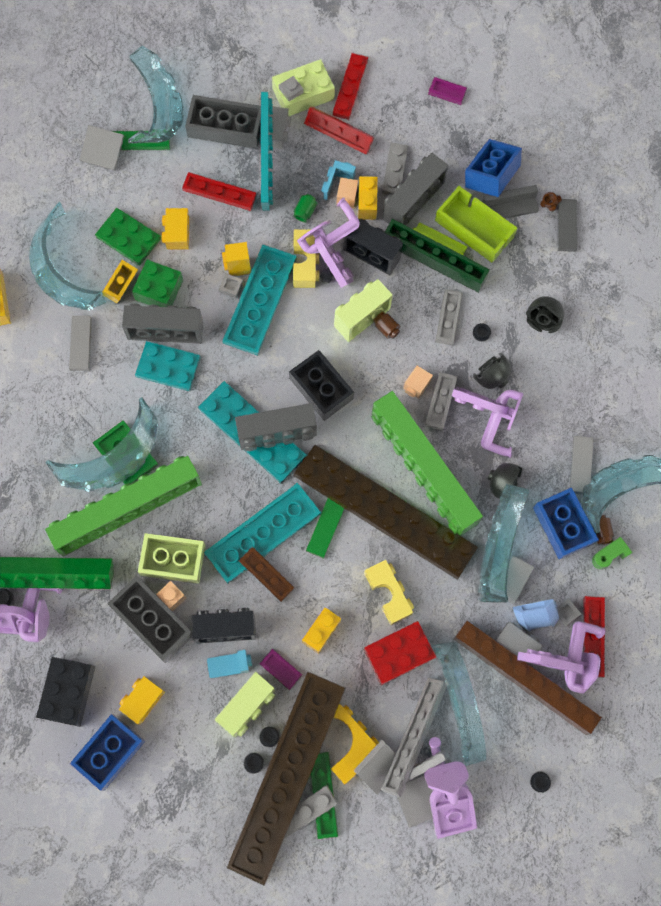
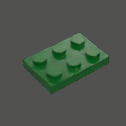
[95,207,161,266]
[93,420,158,484]

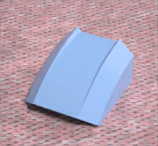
[513,599,559,632]

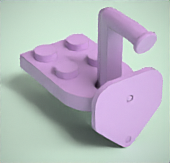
[297,197,360,288]
[452,386,524,458]
[0,588,63,642]
[517,621,606,694]
[425,737,477,839]

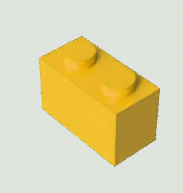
[358,176,378,220]
[162,208,189,250]
[222,242,251,276]
[101,260,138,304]
[302,607,341,654]
[118,676,165,725]

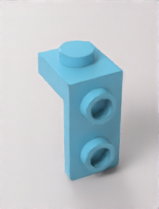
[321,160,356,200]
[207,650,252,679]

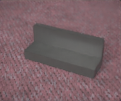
[482,185,539,219]

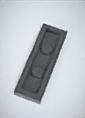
[558,199,577,252]

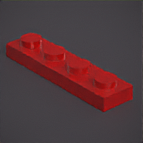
[332,53,368,120]
[304,106,374,154]
[182,172,257,211]
[583,596,605,678]

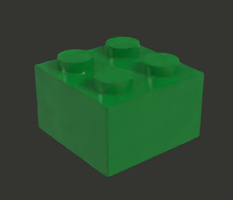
[132,259,183,307]

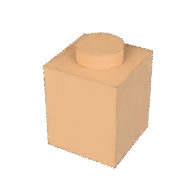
[336,177,358,208]
[403,365,433,399]
[156,581,186,612]

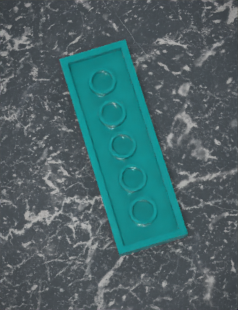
[261,92,273,211]
[222,244,297,356]
[198,381,307,484]
[204,483,321,584]

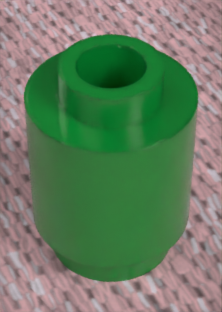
[293,194,317,223]

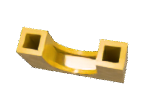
[331,704,379,785]

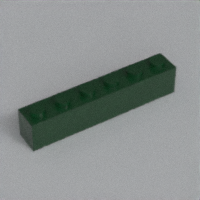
[384,219,490,293]

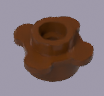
[540,192,562,212]

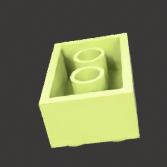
[272,59,335,116]
[334,279,393,342]
[138,533,206,584]
[214,672,275,738]

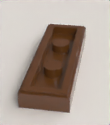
[238,547,295,602]

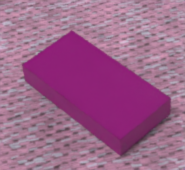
[428,77,467,105]
[259,649,302,691]

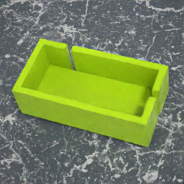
[435,186,517,263]

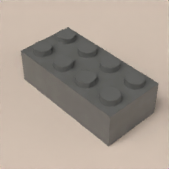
[185,95,261,149]
[383,152,449,225]
[122,304,204,344]
[235,403,317,451]
[107,575,193,663]

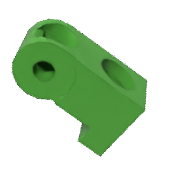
[592,537,632,570]

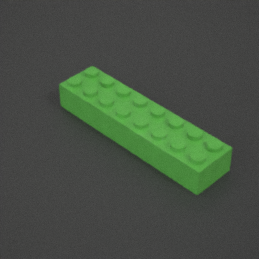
[371,390,483,536]
[45,456,202,557]

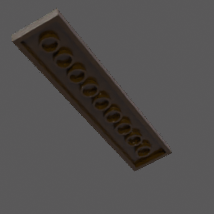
[294,445,478,580]
[226,671,346,886]

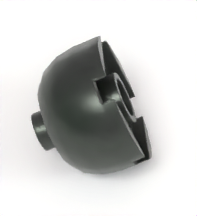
[526,296,565,333]
[473,353,511,389]
[488,463,523,503]

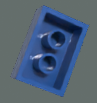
[465,139,522,197]
[533,487,598,560]
[70,714,146,791]

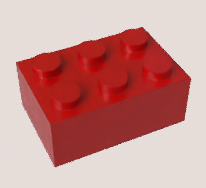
[363,621,436,686]

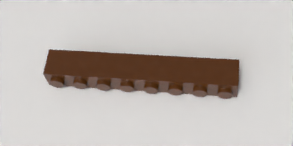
[453,621,602,735]

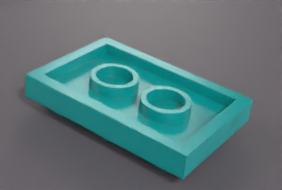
[135,341,201,392]

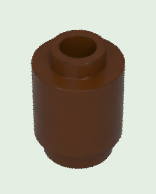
[373,311,401,339]
[591,515,614,545]

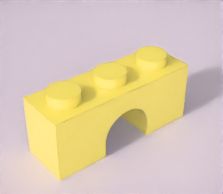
[293,229,319,288]
[364,560,414,625]

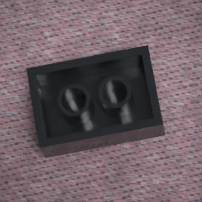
[343,219,403,276]
[289,350,354,421]
[192,608,256,644]
[36,657,95,727]

